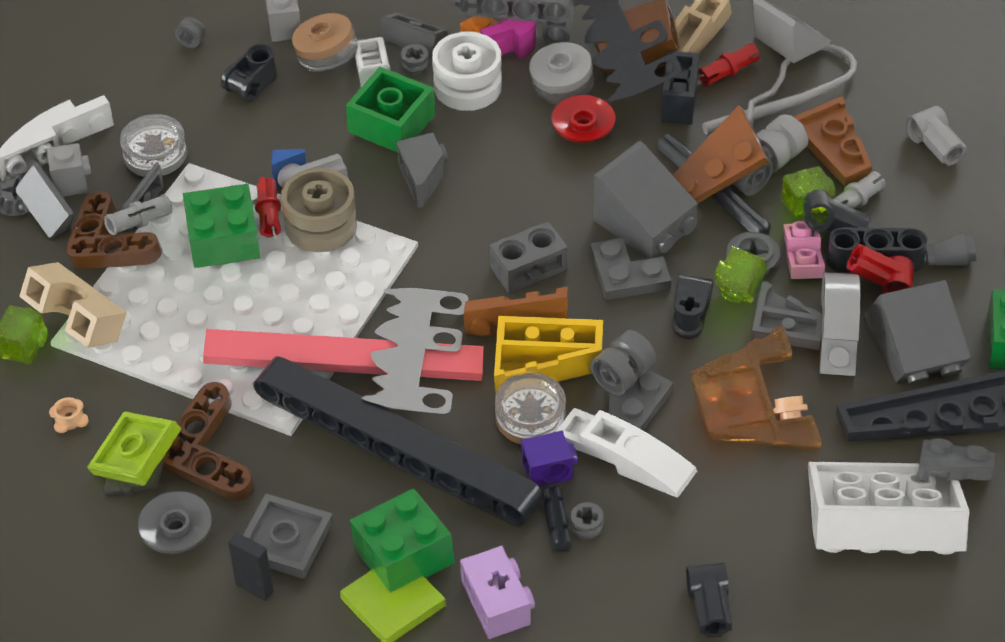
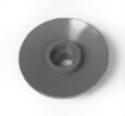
[138,491,212,554]

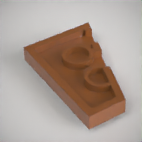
[794,96,872,187]
[673,105,769,203]
[464,287,568,337]

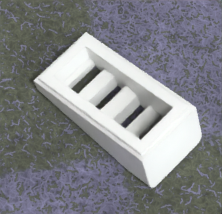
[353,37,390,87]

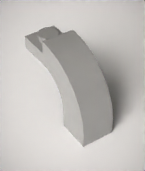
[819,272,860,376]

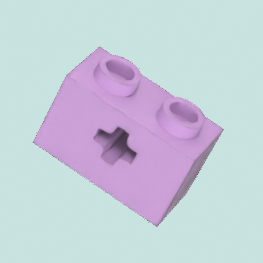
[460,546,535,639]

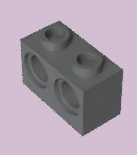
[489,221,568,294]

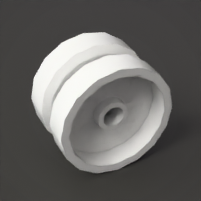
[432,32,502,111]

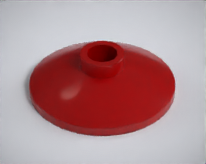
[552,95,615,143]

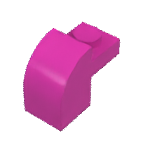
[480,19,537,59]

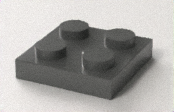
[243,494,334,579]

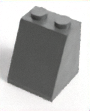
[593,141,698,259]
[864,280,971,385]

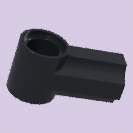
[803,189,870,233]
[686,563,732,638]

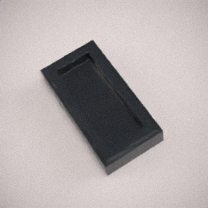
[228,533,273,601]

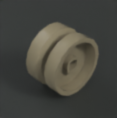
[281,167,357,252]

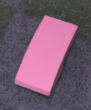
[783,221,825,279]

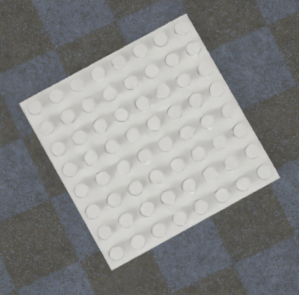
[51,163,418,436]

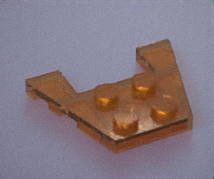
[690,326,822,450]

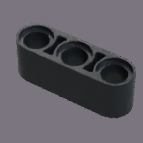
[827,227,928,272]

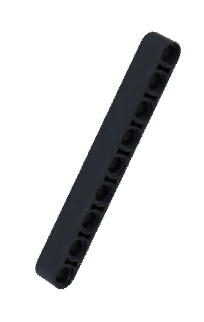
[253,356,543,526]

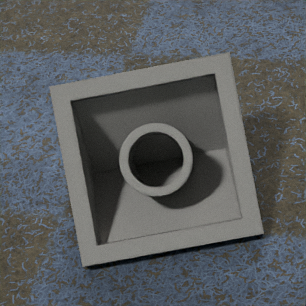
[753,0,831,63]

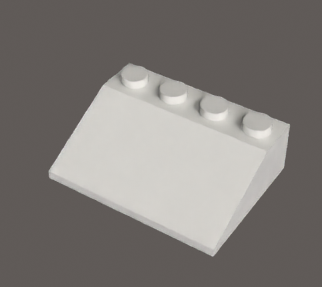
[808,462,969,554]

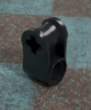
[221,44,277,102]
[672,274,713,339]

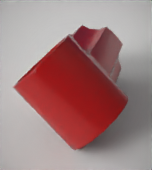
[847,244,914,294]

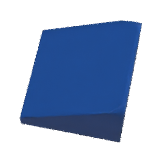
[271,149,306,188]

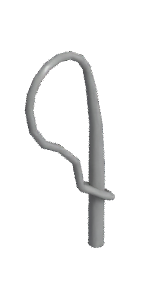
[702,44,857,135]

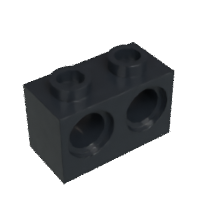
[661,51,700,124]

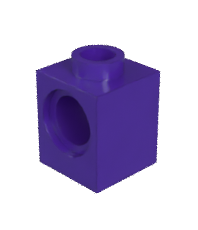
[521,430,578,487]

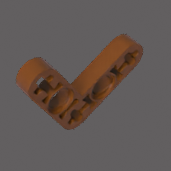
[66,191,163,269]
[161,382,254,501]

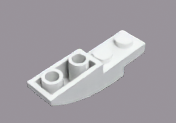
[0,95,114,182]
[556,408,697,498]

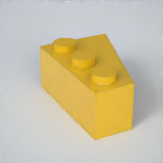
[494,316,603,397]

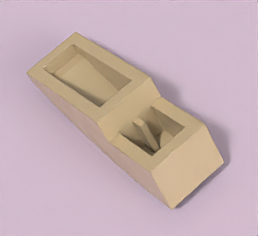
[675,0,732,53]

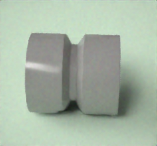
[756,114,808,173]

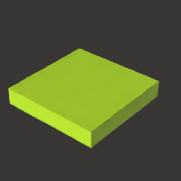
[87,411,181,486]
[340,569,446,642]

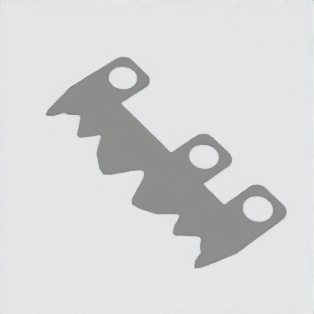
[361,288,468,414]

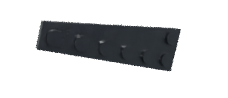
[836,371,1005,441]

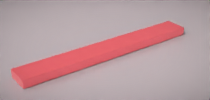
[203,329,484,381]

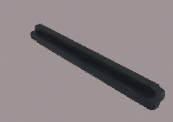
[658,133,771,235]

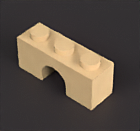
[19,262,127,348]

